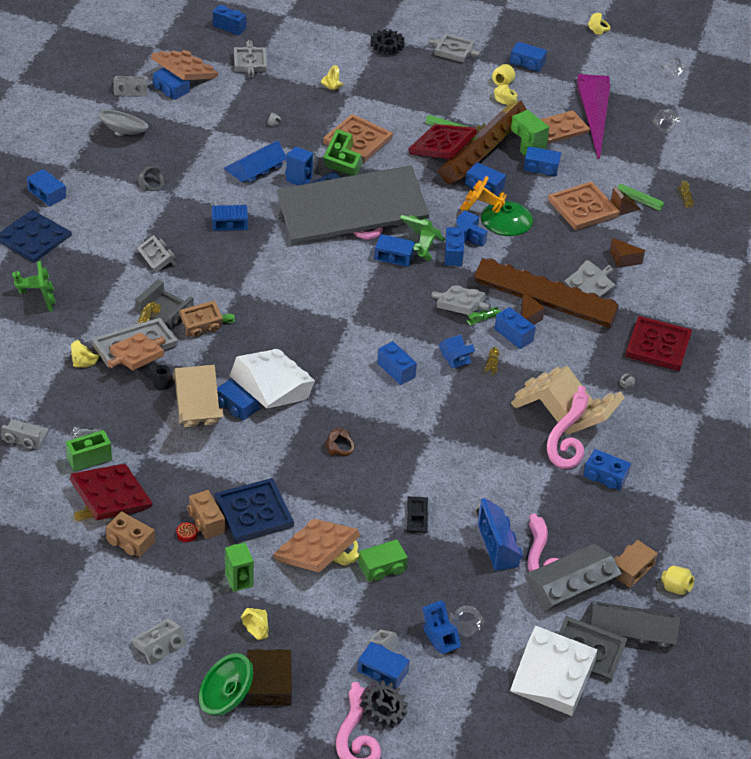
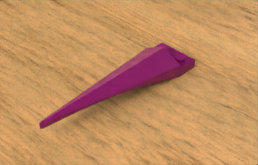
[577,74,610,159]

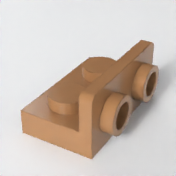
[179,300,223,337]

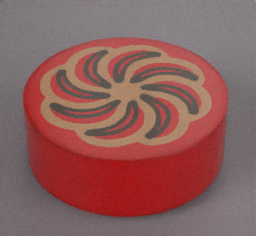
[176,522,197,542]

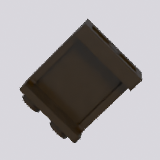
[246,649,292,705]

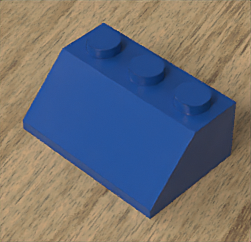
[224,141,286,183]
[477,498,523,571]

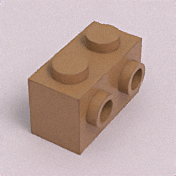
[187,490,225,539]
[106,511,155,558]

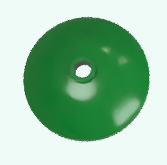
[481,201,533,236]
[199,653,253,716]

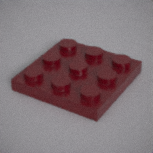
[408,124,478,159]
[625,316,692,371]
[69,463,153,521]

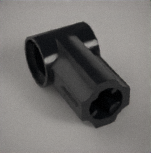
[137,361,171,390]

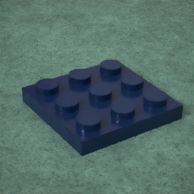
[0,209,72,263]
[215,478,294,543]

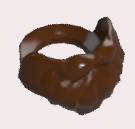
[325,427,355,456]

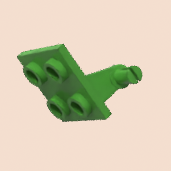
[400,215,445,261]
[12,261,55,312]

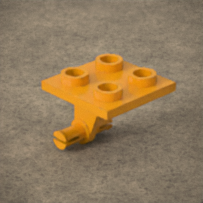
[459,176,507,215]

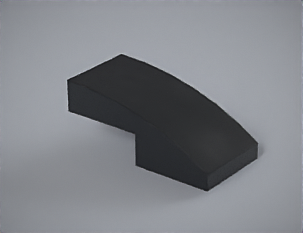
[407,496,428,533]

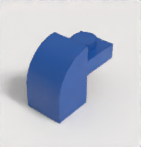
[456,210,488,246]
[438,335,475,368]
[422,600,461,654]

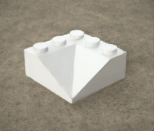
[230,349,315,408]
[510,626,597,716]

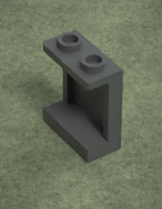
[135,280,194,330]

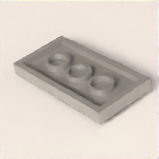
[92,318,177,368]

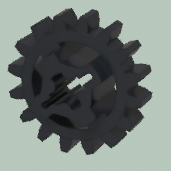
[370,29,405,55]
[359,680,408,729]

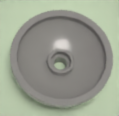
[99,109,148,136]

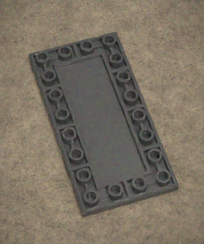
[277,165,429,244]

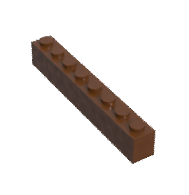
[438,100,527,184]
[474,258,619,329]

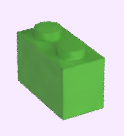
[66,430,112,472]
[358,540,408,581]
[225,542,254,592]

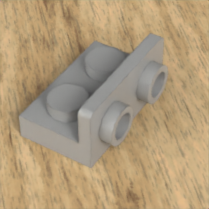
[114,76,148,96]
[137,235,177,273]
[1,419,49,449]
[132,618,187,665]

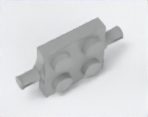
[428,33,481,63]
[234,40,267,78]
[564,261,615,298]
[432,286,491,315]

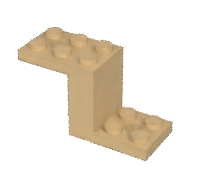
[172,365,223,428]
[511,366,625,434]

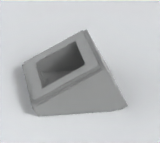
[367,629,401,651]

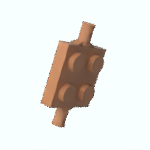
[107,332,166,371]

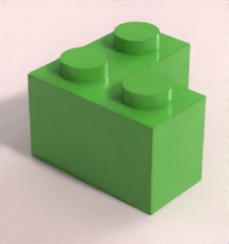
[511,110,549,155]
[323,129,363,176]

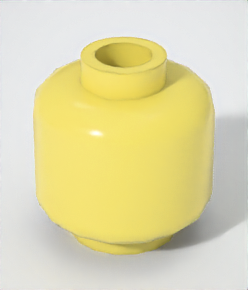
[492,64,515,86]
[661,565,694,595]

